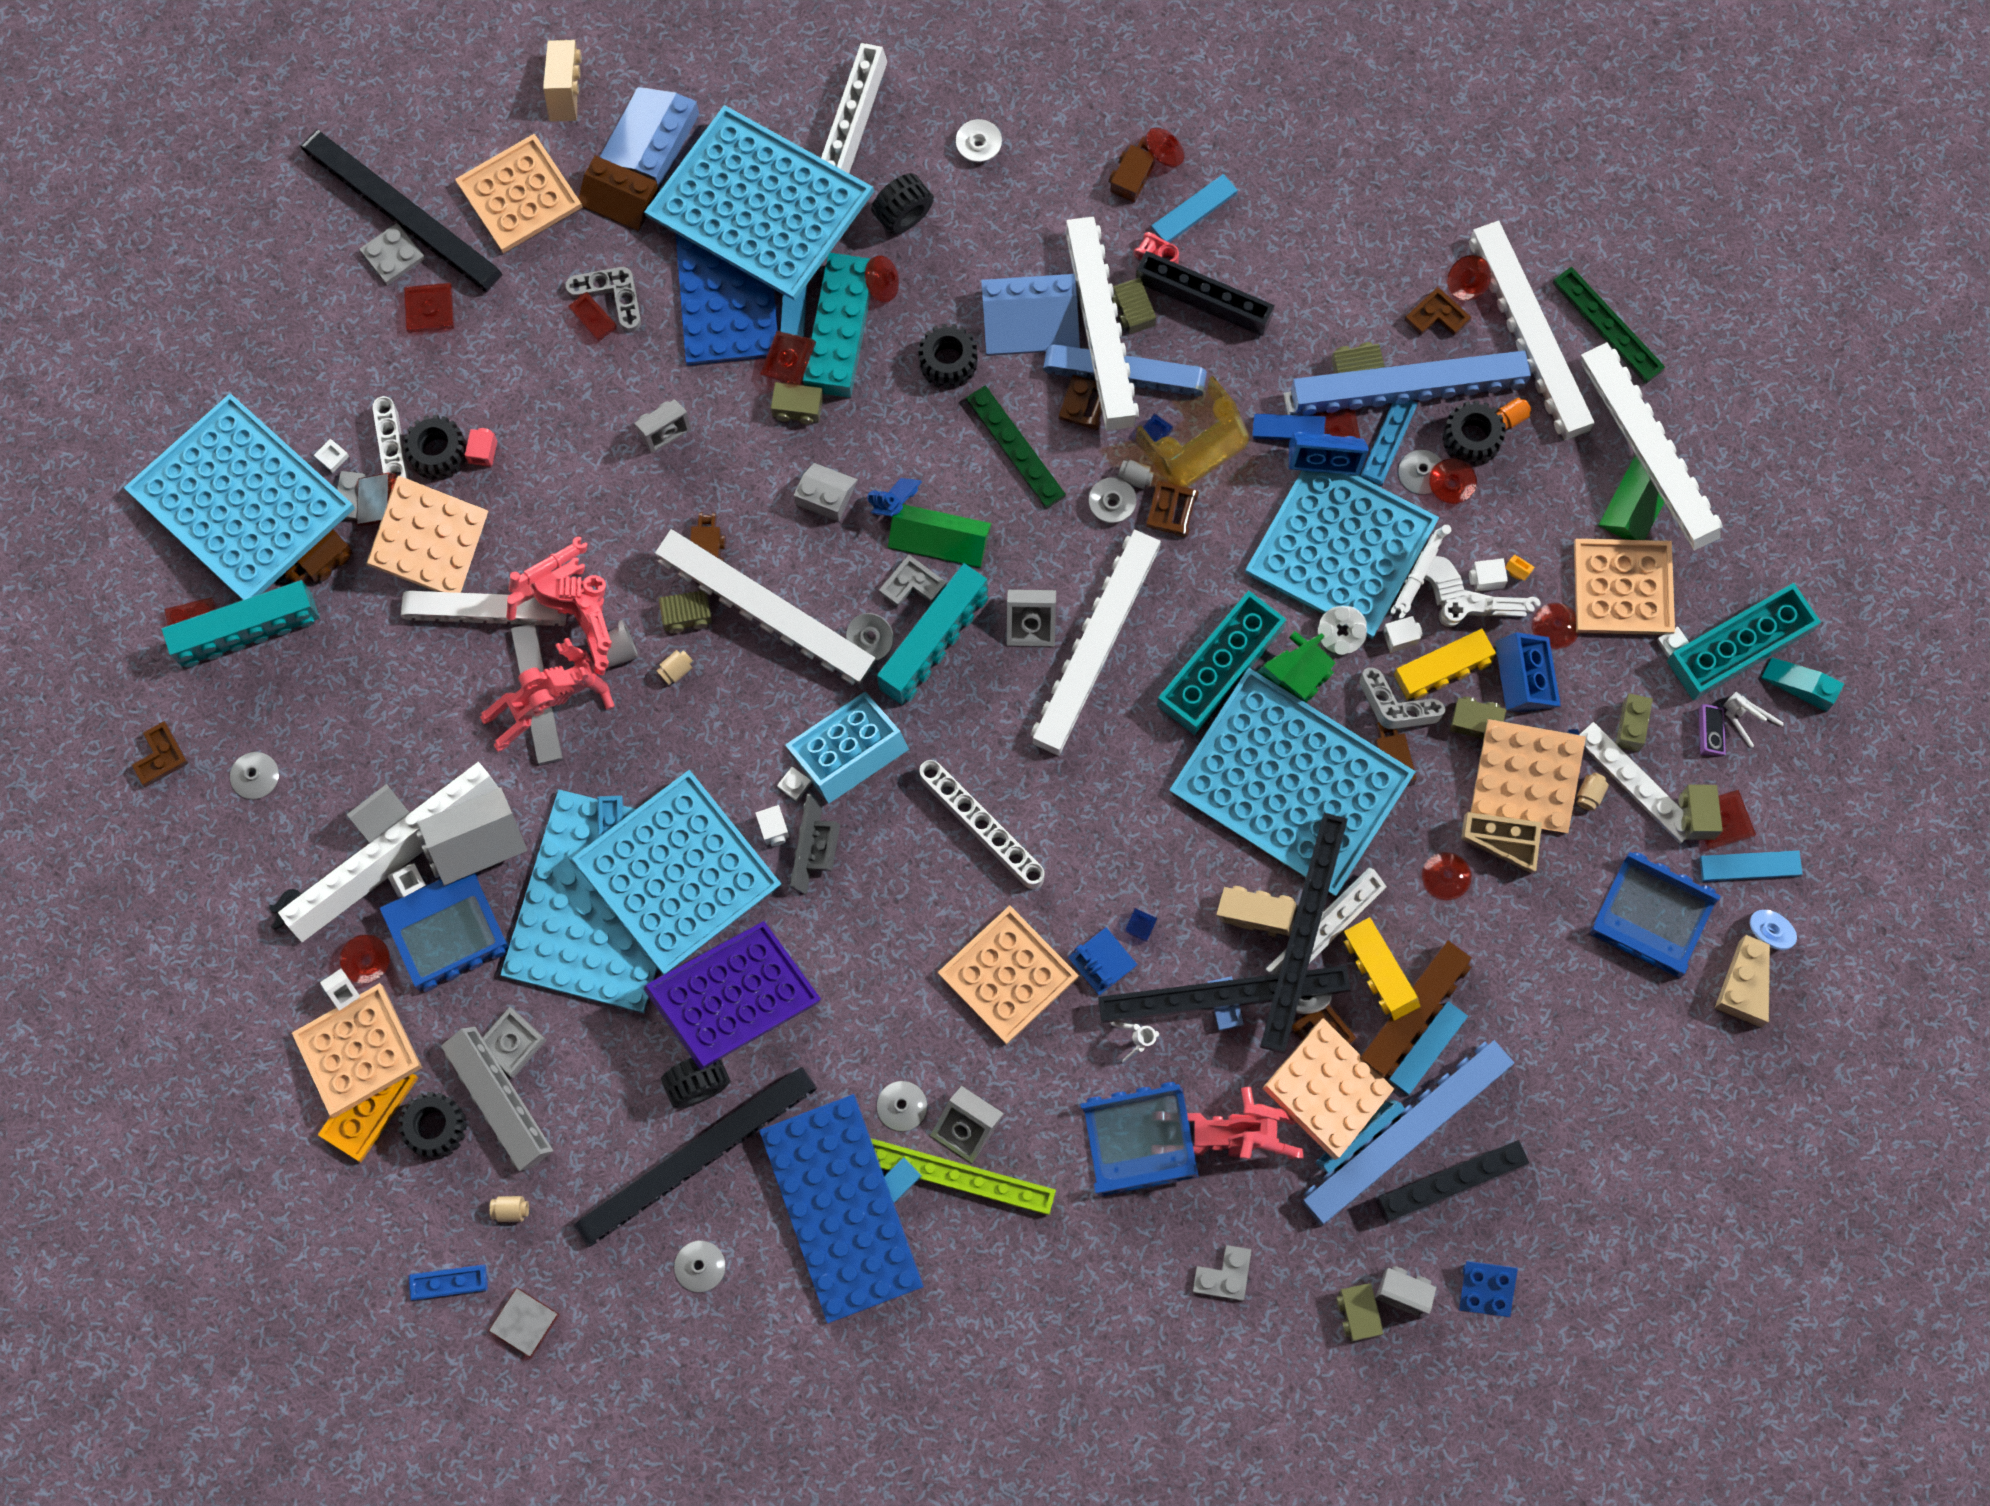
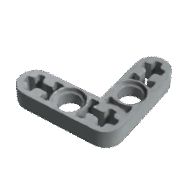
[566,267,641,332]
[1359,668,1445,729]

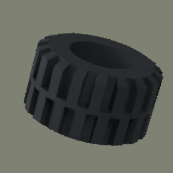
[871,173,934,235]
[918,324,978,389]
[1442,400,1506,466]
[403,415,467,480]
[660,1057,731,1108]
[398,1092,467,1159]

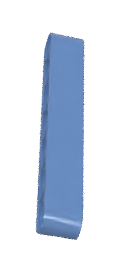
[1043,345,1207,397]

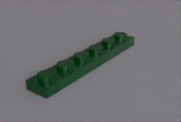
[1552,266,1665,384]
[966,385,1066,509]

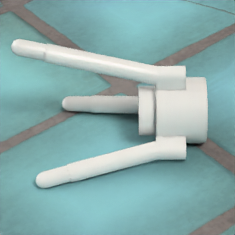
[1723,692,1784,748]
[1111,1022,1159,1064]

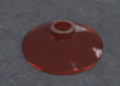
[1145,127,1185,167]
[865,255,899,302]
[1447,255,1492,301]
[1429,458,1477,504]
[1532,603,1579,649]
[1422,852,1472,900]
[340,934,390,984]

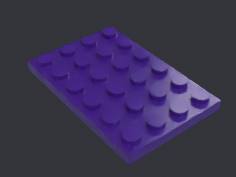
[643,921,821,1070]

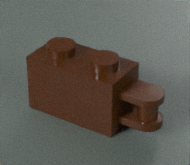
[1108,136,1158,203]
[690,512,726,562]
[284,529,353,584]
[1374,722,1417,786]

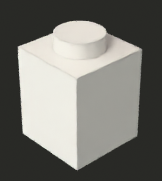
[1469,558,1508,592]
[1383,616,1422,653]
[756,805,789,846]
[387,863,425,897]
[320,969,360,1011]

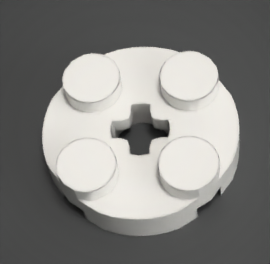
[1318,606,1367,655]

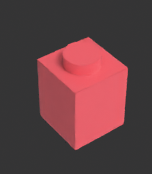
[465,428,497,467]

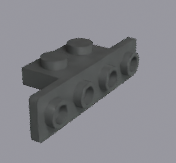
[790,794,840,894]

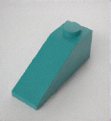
[1761,657,1844,712]

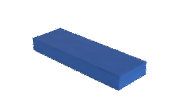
[1252,414,1326,440]
[409,1264,488,1301]

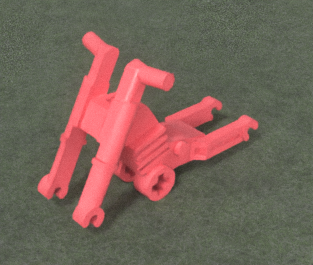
[506,537,612,675]
[480,638,615,752]
[1151,1087,1303,1159]

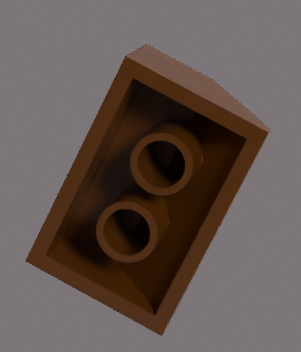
[578,155,659,232]

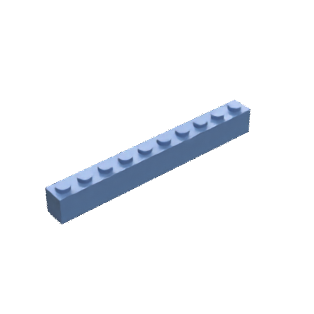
[1291,351,1531,416]
[1302,1040,1514,1227]

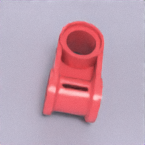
[1133,232,1179,264]

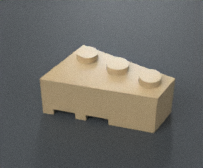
[543,40,581,121]
[1461,812,1542,873]
[1216,886,1298,937]
[1715,935,1770,1028]

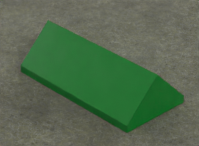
[1598,455,1665,540]
[888,504,991,568]

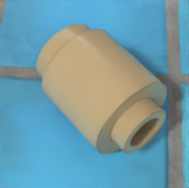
[656,650,693,685]
[1576,773,1609,811]
[490,1196,529,1222]

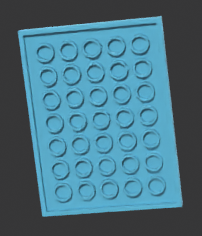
[644,105,874,301]
[124,393,355,600]
[1169,668,1416,897]
[500,789,658,1013]

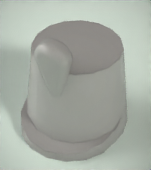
[584,620,639,668]

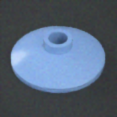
[1750,910,1797,950]

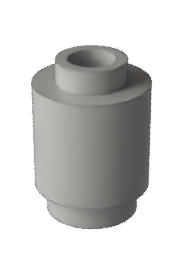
[1118,460,1154,489]

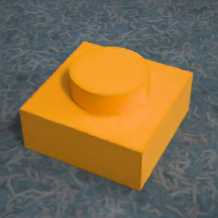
[1505,554,1535,581]

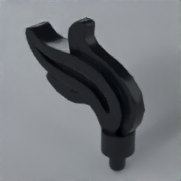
[269,889,303,930]

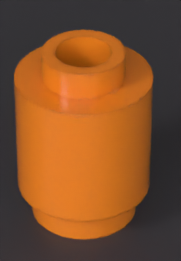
[1496,397,1531,430]

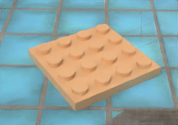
[455,134,583,253]
[366,475,488,593]
[1574,539,1675,635]
[1470,719,1586,833]
[938,905,1079,1045]
[292,983,422,1118]
[1262,1018,1394,1160]

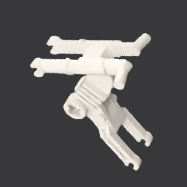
[1390,525,1541,627]

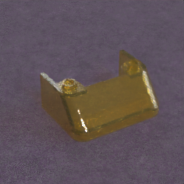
[1135,376,1249,487]

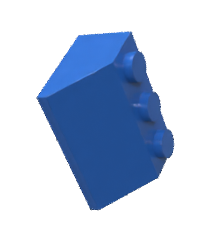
[1289,432,1368,476]
[1495,632,1561,712]

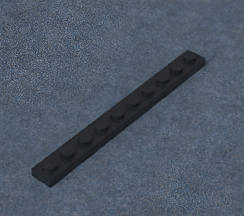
[1260,812,1348,1054]
[1098,965,1351,1023]

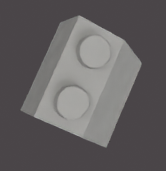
[634,399,692,453]
[794,463,858,522]
[1007,590,1056,646]
[347,784,410,843]
[930,1086,1004,1163]
[1375,1266,1437,1318]

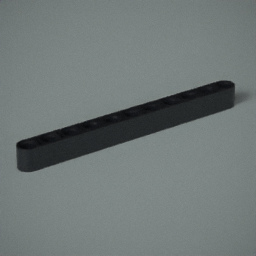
[300,129,503,292]
[574,1067,817,1247]

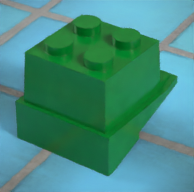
[1257,631,1336,703]

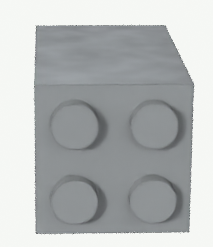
[417,787,528,885]

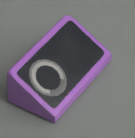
[1699,704,1726,756]

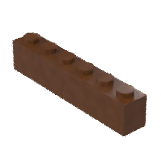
[1360,940,1472,1078]

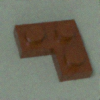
[1404,287,1472,336]
[132,721,188,787]

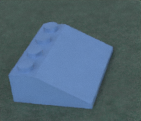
[600,87,699,189]
[982,274,1080,355]

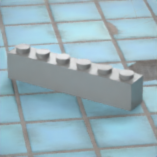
[441,1027,553,1171]

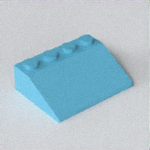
[785,692,909,804]

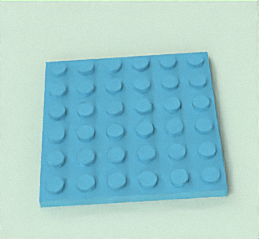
[1245,470,1439,639]
[571,770,781,975]

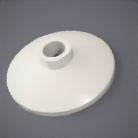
[956,119,1002,162]

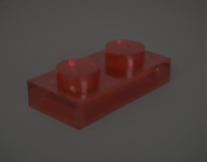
[569,292,617,342]
[164,597,216,626]

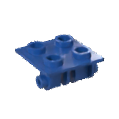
[867,478,922,517]
[1068,927,1137,995]
[1459,1261,1518,1317]

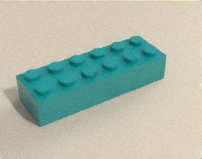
[803,253,876,398]
[877,563,989,705]
[161,580,320,667]
[1667,583,1821,701]
[1157,590,1287,736]

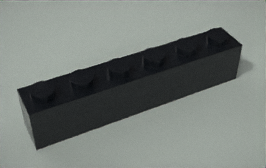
[1136,251,1275,336]
[1376,1140,1529,1225]

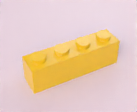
[1394,629,1496,700]
[1343,917,1421,1021]

